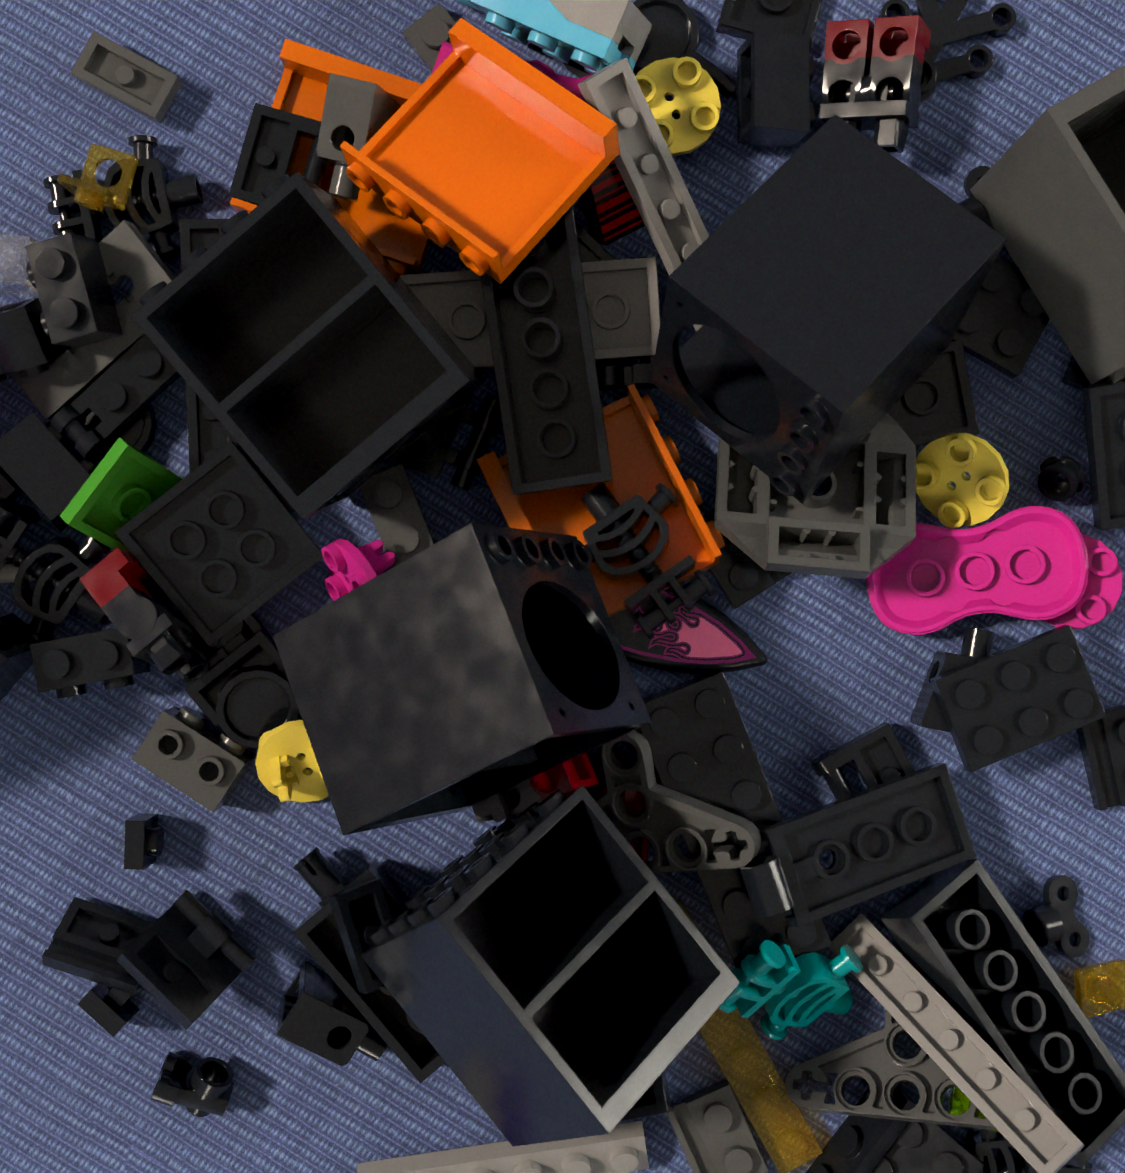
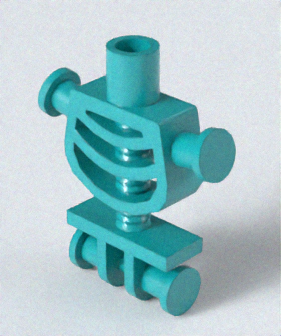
[719,940,863,1040]

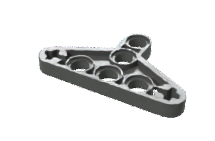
[596,730,761,874]
[785,1010,997,1130]

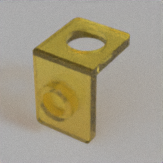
[57,144,138,211]
[1074,959,1125,1018]

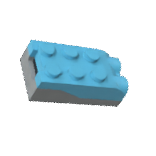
[456,0,652,75]

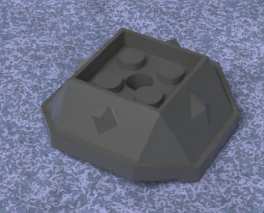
[714,413,916,579]

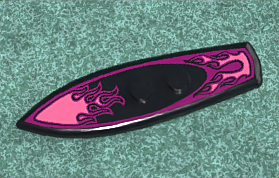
[609,588,768,674]

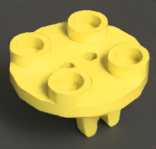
[635,56,721,156]
[916,433,1009,528]
[255,720,329,803]

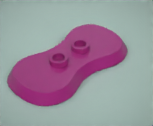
[866,506,1088,635]

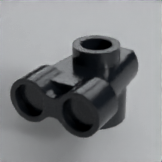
[151,1051,234,1117]

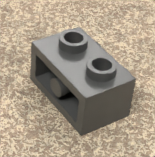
[132,706,255,812]

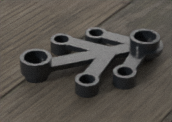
[878,0,1016,102]

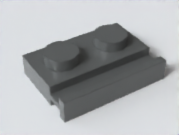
[667,1078,769,1173]

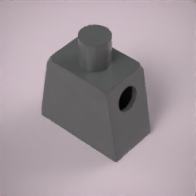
[316,73,401,202]

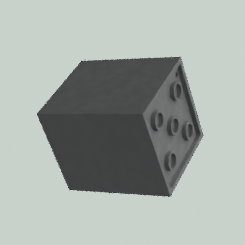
[970,65,1125,385]

